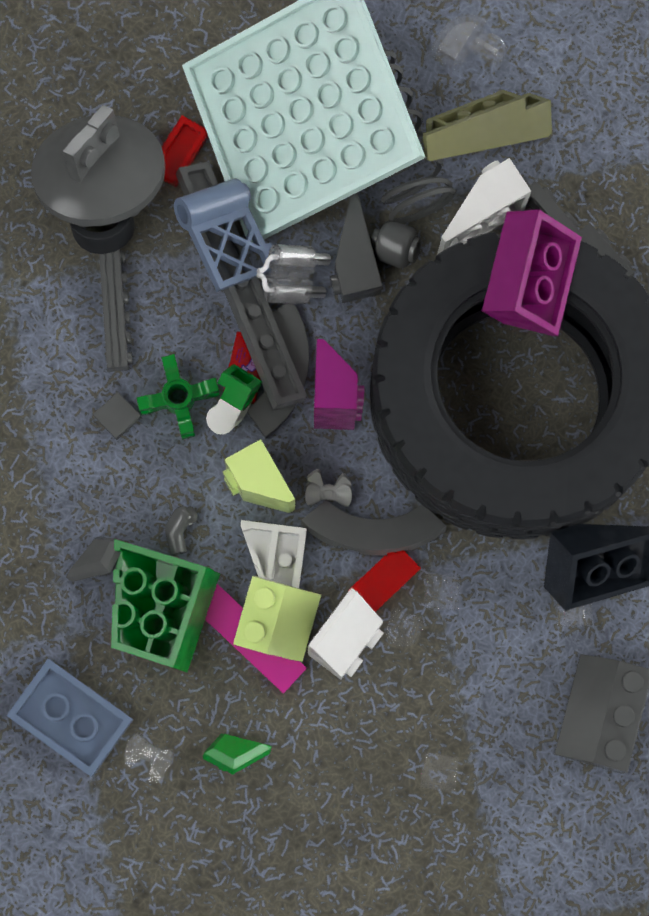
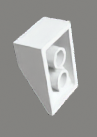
[438,158,531,254]
[308,588,384,679]

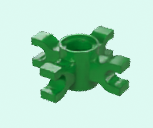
[136,354,220,440]

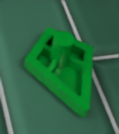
[203,733,272,775]

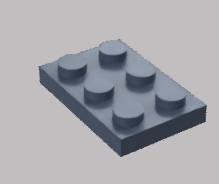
[6,659,134,777]

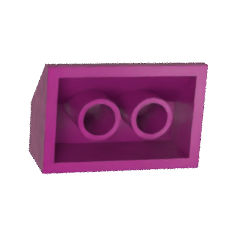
[482,209,582,336]
[314,339,364,430]

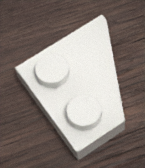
[241,520,307,588]

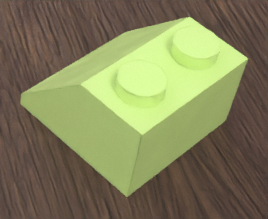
[222,439,295,513]
[233,576,321,662]

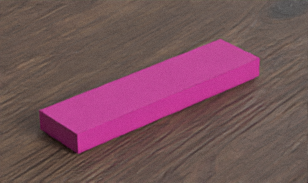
[205,584,307,694]

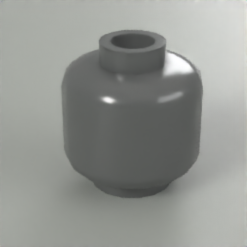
[370,221,422,268]

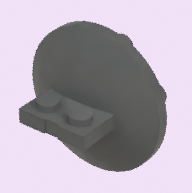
[31,105,165,227]

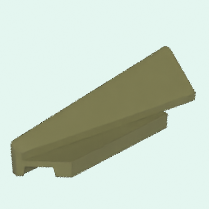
[423,90,552,161]

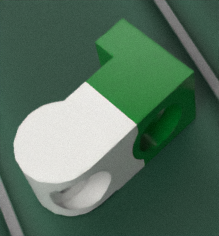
[206,364,262,434]

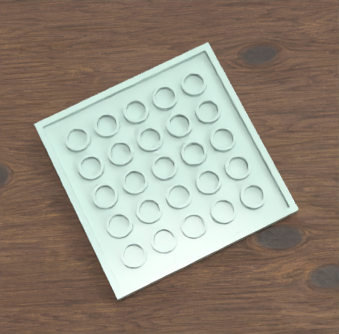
[182,0,426,243]

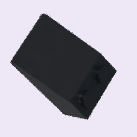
[544,524,649,611]

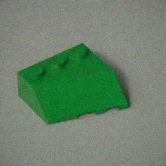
[111,539,220,673]

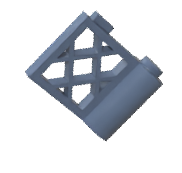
[174,178,277,292]

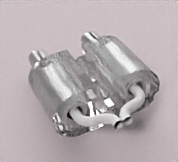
[257,244,331,304]

